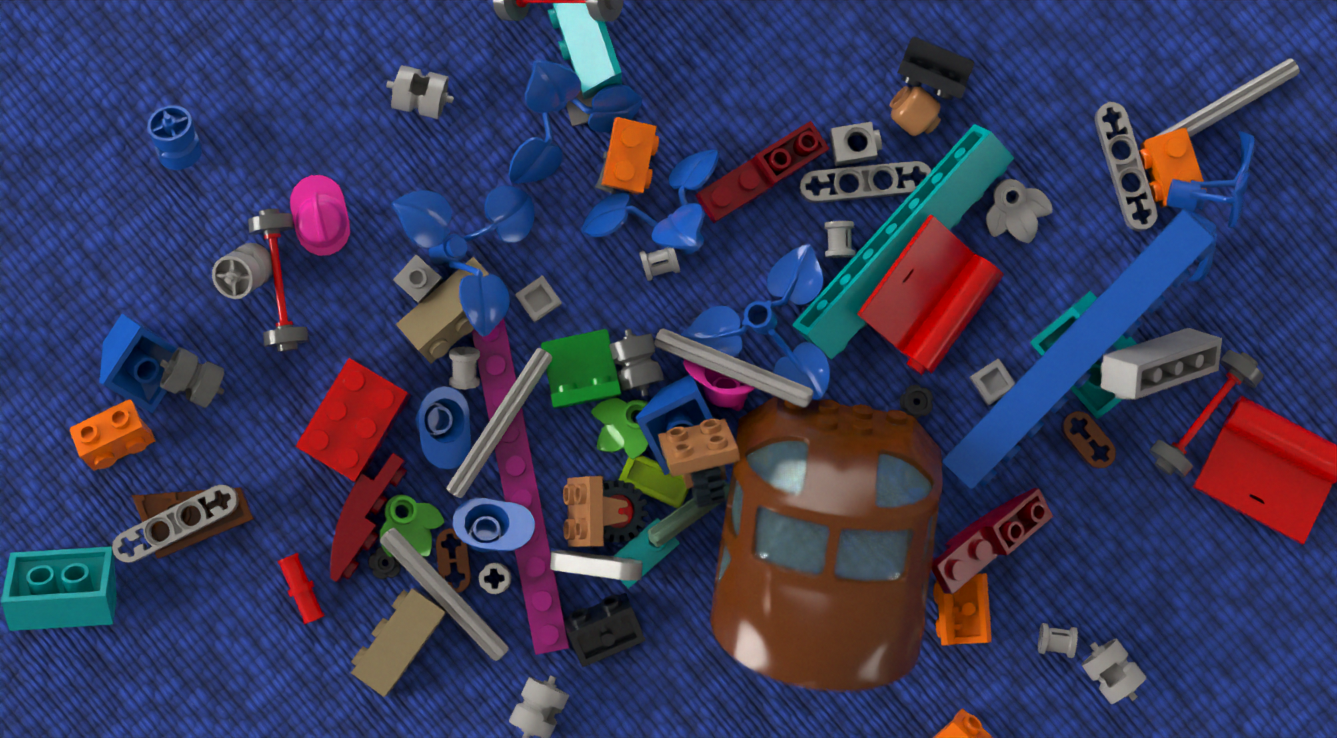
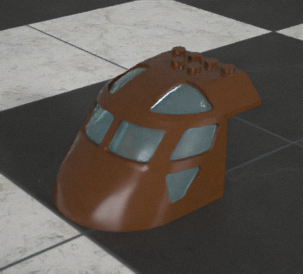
[710,396,943,691]

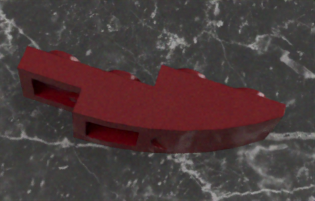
[695,121,830,224]
[330,453,408,582]
[932,488,1053,594]

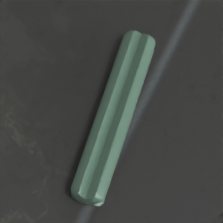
[648,480,730,547]

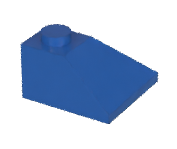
[99,313,178,414]
[635,375,714,475]

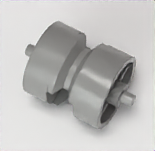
[386,65,454,119]
[212,243,273,299]
[1081,638,1147,704]
[509,675,570,738]

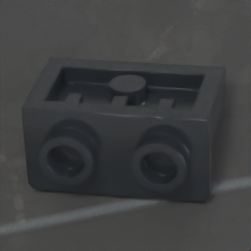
[564,593,646,668]

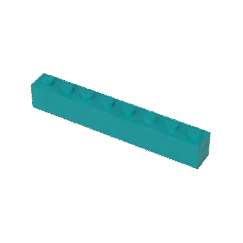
[792,124,1014,360]

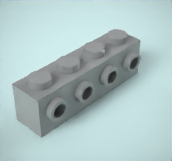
[1101,328,1222,399]

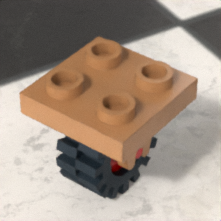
[658,419,740,508]
[563,476,648,547]

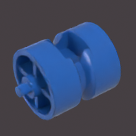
[147,105,202,170]

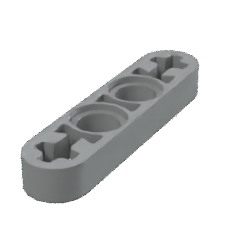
[1094,102,1157,231]
[799,161,931,203]
[112,485,239,563]

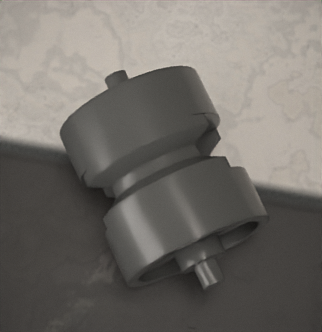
[609,329,664,397]
[160,347,224,408]

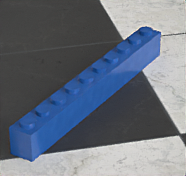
[941,208,1215,490]

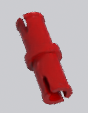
[277,553,325,625]

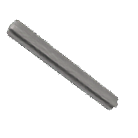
[1154,58,1300,138]
[654,329,813,408]
[447,348,553,498]
[380,528,509,661]

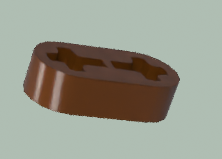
[1061,411,1116,469]
[436,528,472,593]

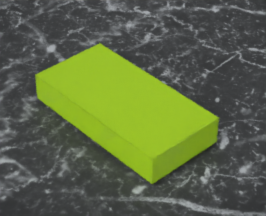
[618,455,689,509]

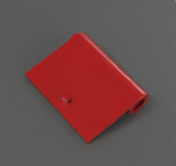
[857,215,1004,376]
[1193,395,1337,545]

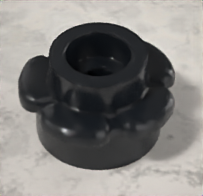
[900,385,933,419]
[368,546,401,580]

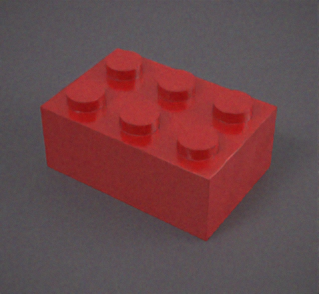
[295,358,411,482]

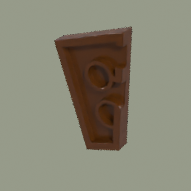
[131,487,255,559]

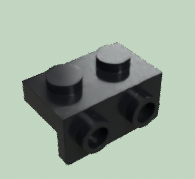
[897,36,974,100]

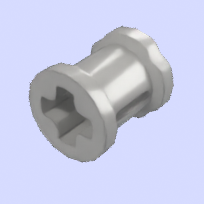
[824,221,856,258]
[639,247,680,281]
[449,347,480,389]
[479,563,512,594]
[1038,623,1078,658]

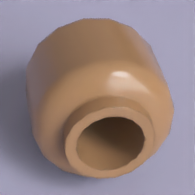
[889,86,941,136]

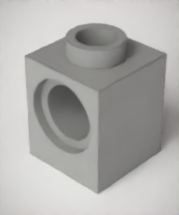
[829,122,882,166]
[393,255,445,303]

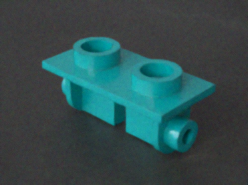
[613,518,680,589]

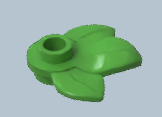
[591,398,649,460]
[380,495,444,557]

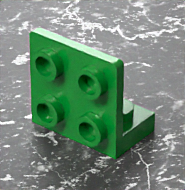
[541,329,622,410]

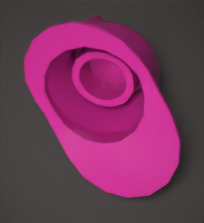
[290,175,350,255]
[683,359,755,411]

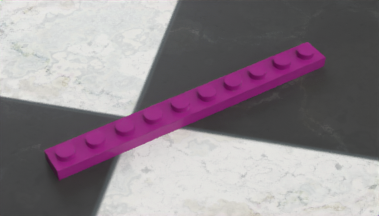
[472,318,570,655]

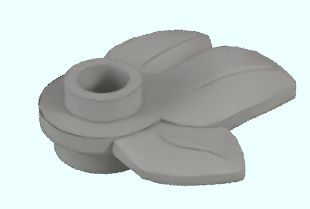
[986,179,1052,243]

